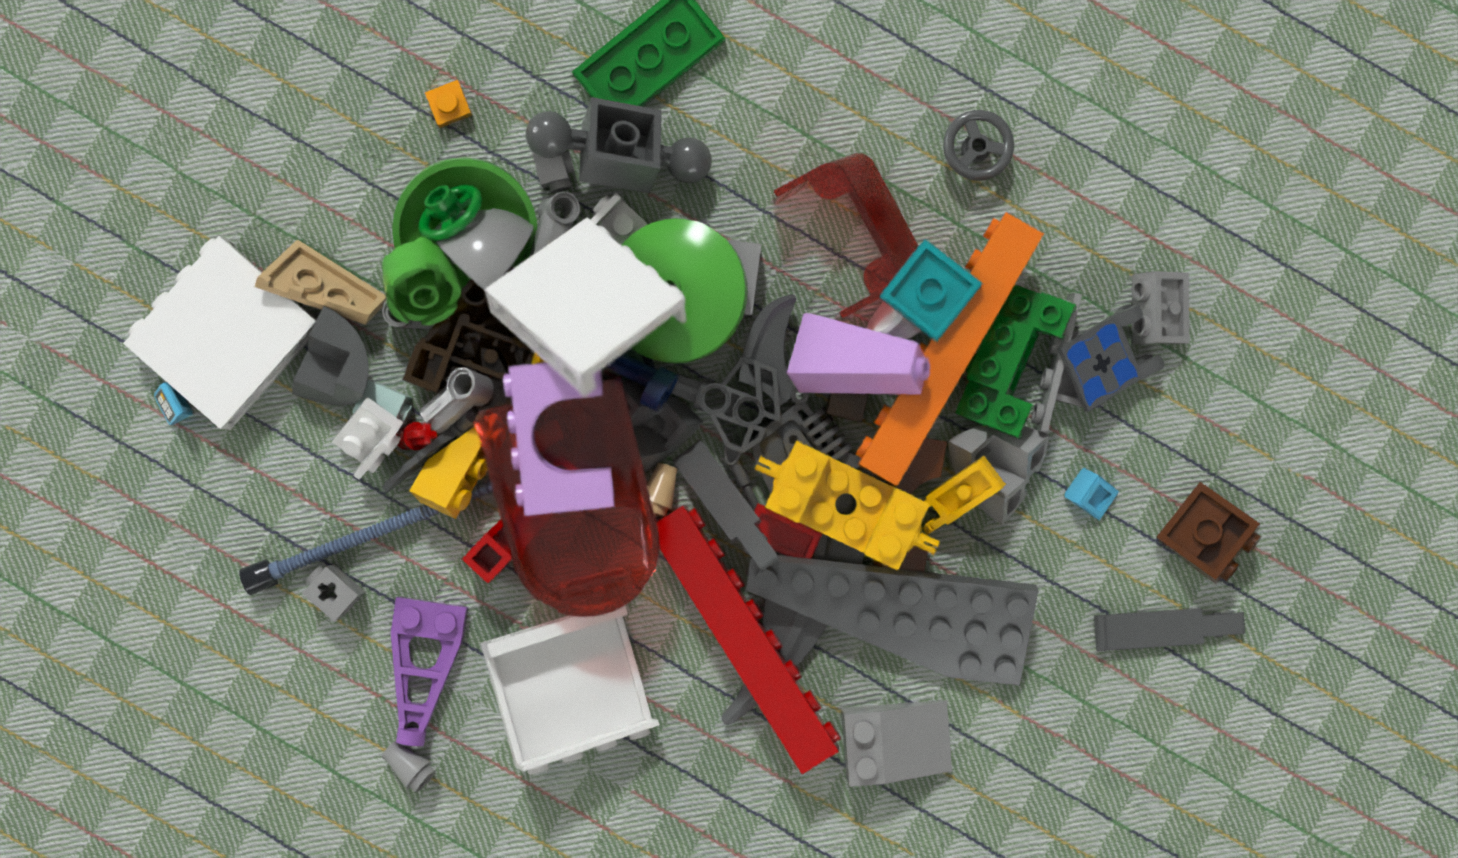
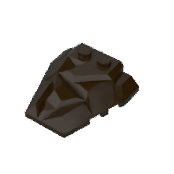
[402,266,549,431]

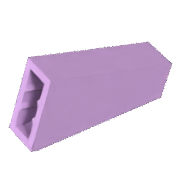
[787,313,930,394]

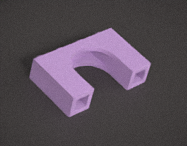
[504,363,615,516]

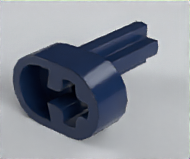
[605,353,679,412]

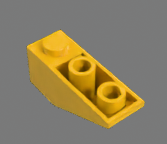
[409,413,508,519]

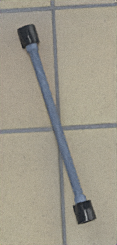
[239,462,521,595]

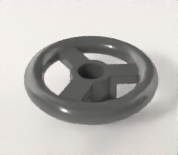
[943,110,1014,181]

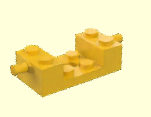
[754,441,940,570]

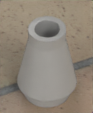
[382,741,436,793]

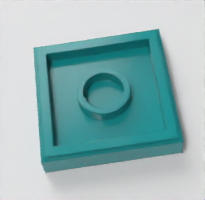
[879,239,983,342]

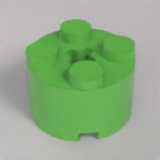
[382,237,461,325]

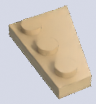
[254,239,386,325]

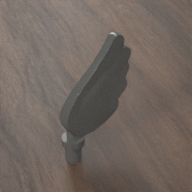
[382,410,478,493]

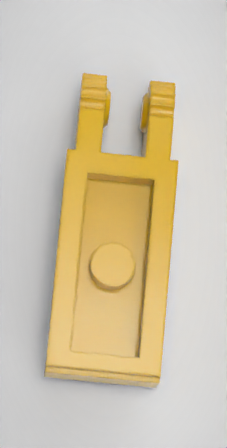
[922,456,1005,535]

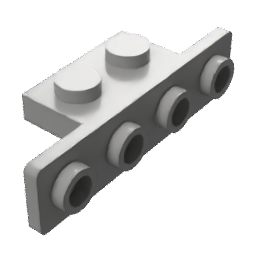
[1031,292,1083,433]

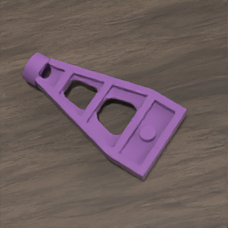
[391,596,468,746]

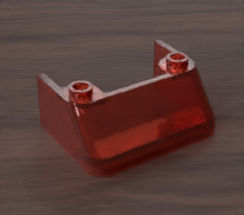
[772,153,919,321]

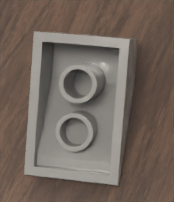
[841,700,952,787]

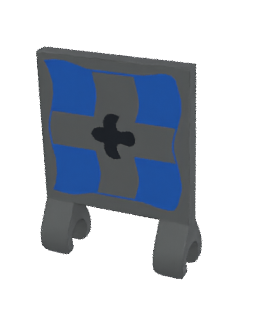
[1057,304,1165,412]

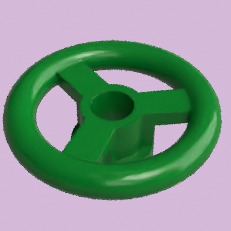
[419,185,482,241]

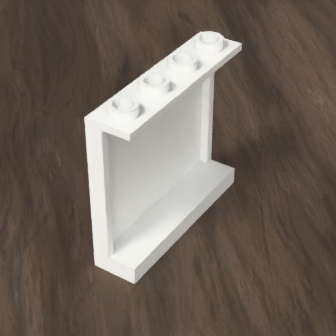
[485,218,686,397]
[123,236,317,429]
[481,601,659,775]

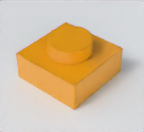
[425,80,472,128]

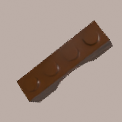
[872,438,947,572]

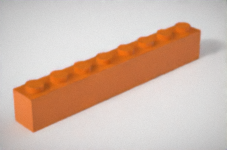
[856,212,1044,486]

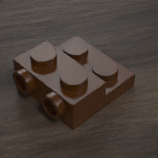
[1156,482,1262,584]

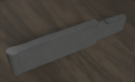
[672,440,780,572]
[1094,608,1245,651]

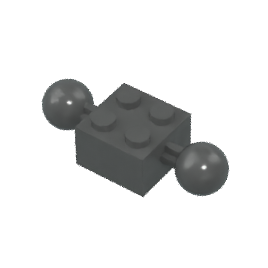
[525,97,712,193]

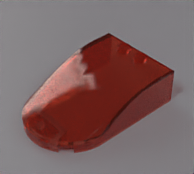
[475,376,660,617]

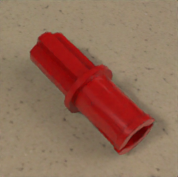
[396,422,437,451]

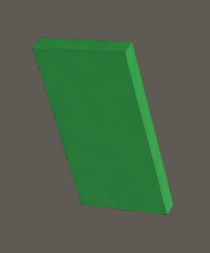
[571,0,726,107]

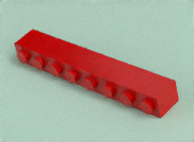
[647,505,841,775]

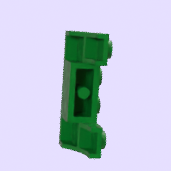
[955,284,1077,439]

